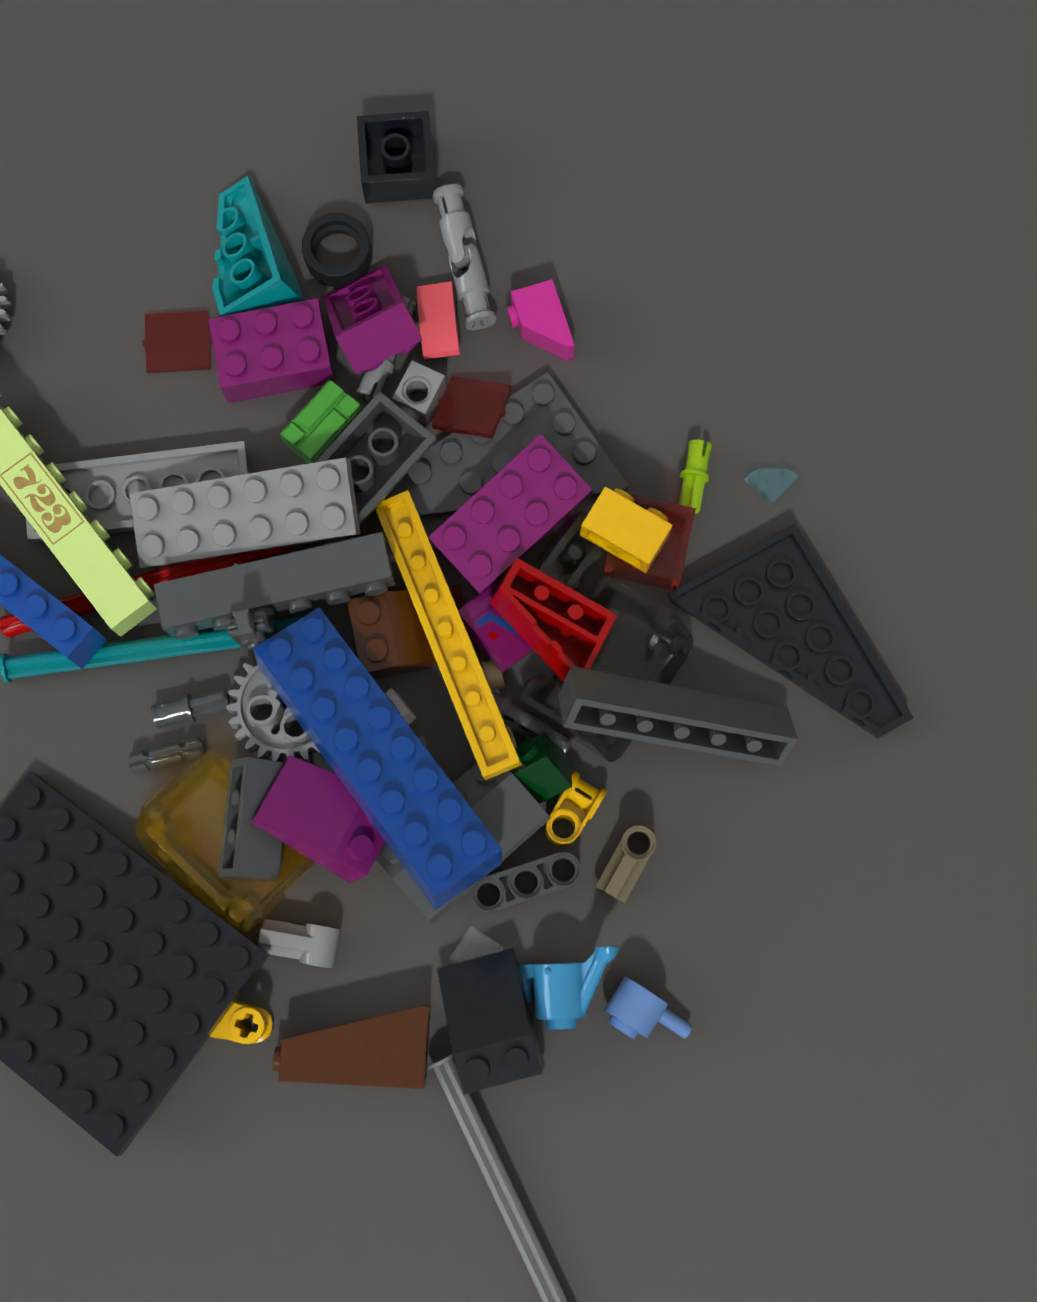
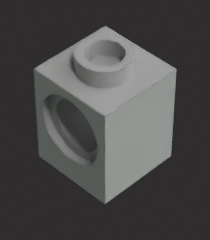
[392,361,447,426]

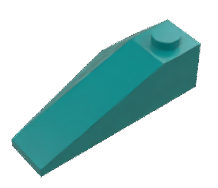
[212,176,304,317]

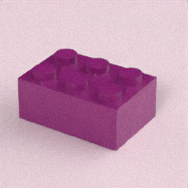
[208,298,336,403]

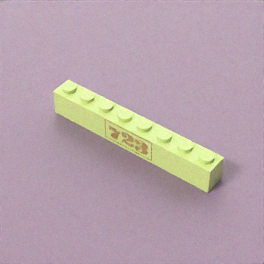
[0,394,157,637]

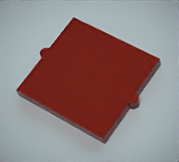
[142,310,213,374]
[432,377,512,439]

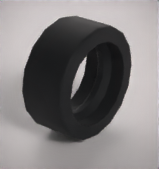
[302,213,372,288]

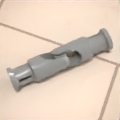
[432,184,497,330]

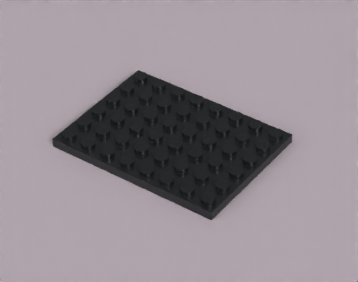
[0,771,270,1156]

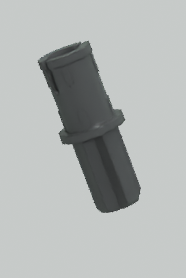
[151,688,230,729]

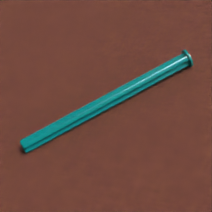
[0,617,301,683]

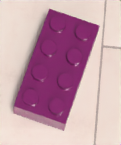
[428,434,593,594]

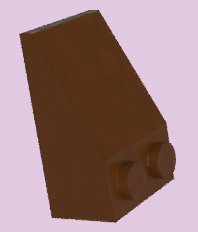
[347,585,475,680]

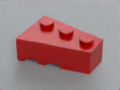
[490,558,617,682]

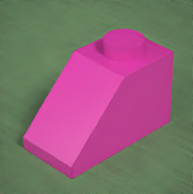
[506,279,575,361]

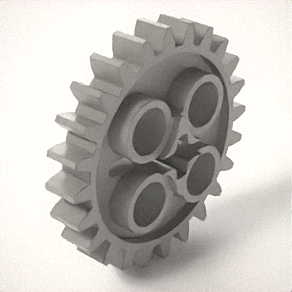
[226,663,323,763]

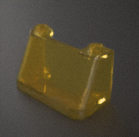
[135,749,317,936]

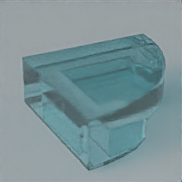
[745,468,799,505]

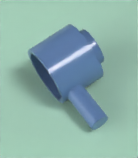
[604,976,692,1040]

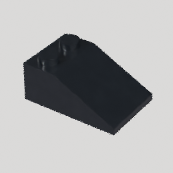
[437,948,545,1094]

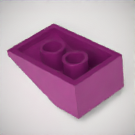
[323,264,423,375]
[251,755,385,883]

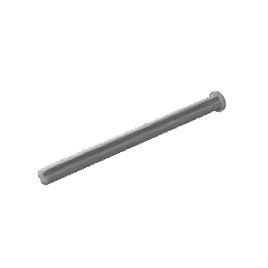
[427,1053,568,1302]

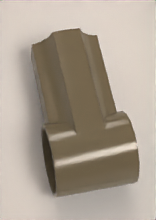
[595,825,657,903]

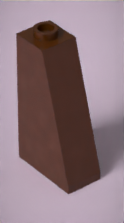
[273,1005,431,1089]

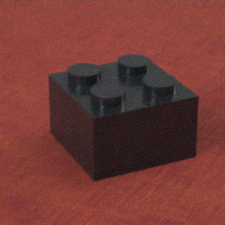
[357,111,436,204]

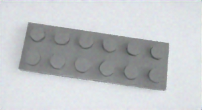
[26,441,250,543]
[129,457,361,569]

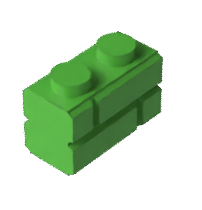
[280,380,363,464]

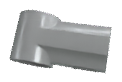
[258,919,341,969]

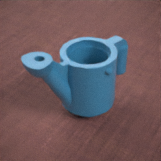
[519,946,619,1029]

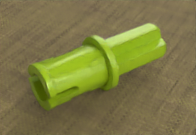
[678,439,712,515]

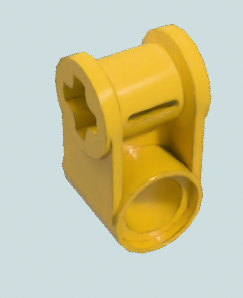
[545,771,608,848]
[210,1000,274,1044]

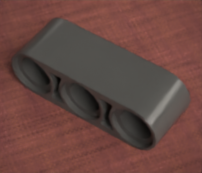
[471,852,581,913]

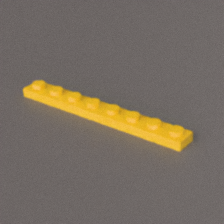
[375,490,522,780]

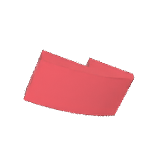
[416,281,460,360]

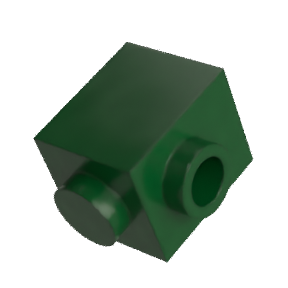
[513,732,572,804]

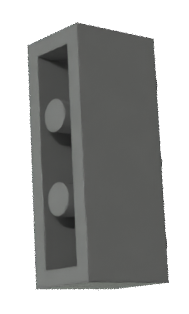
[218,757,284,882]

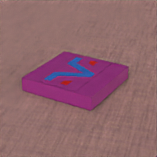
[458,578,534,673]

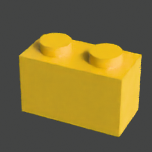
[580,486,673,573]

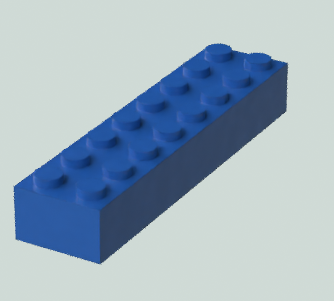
[253,608,503,910]

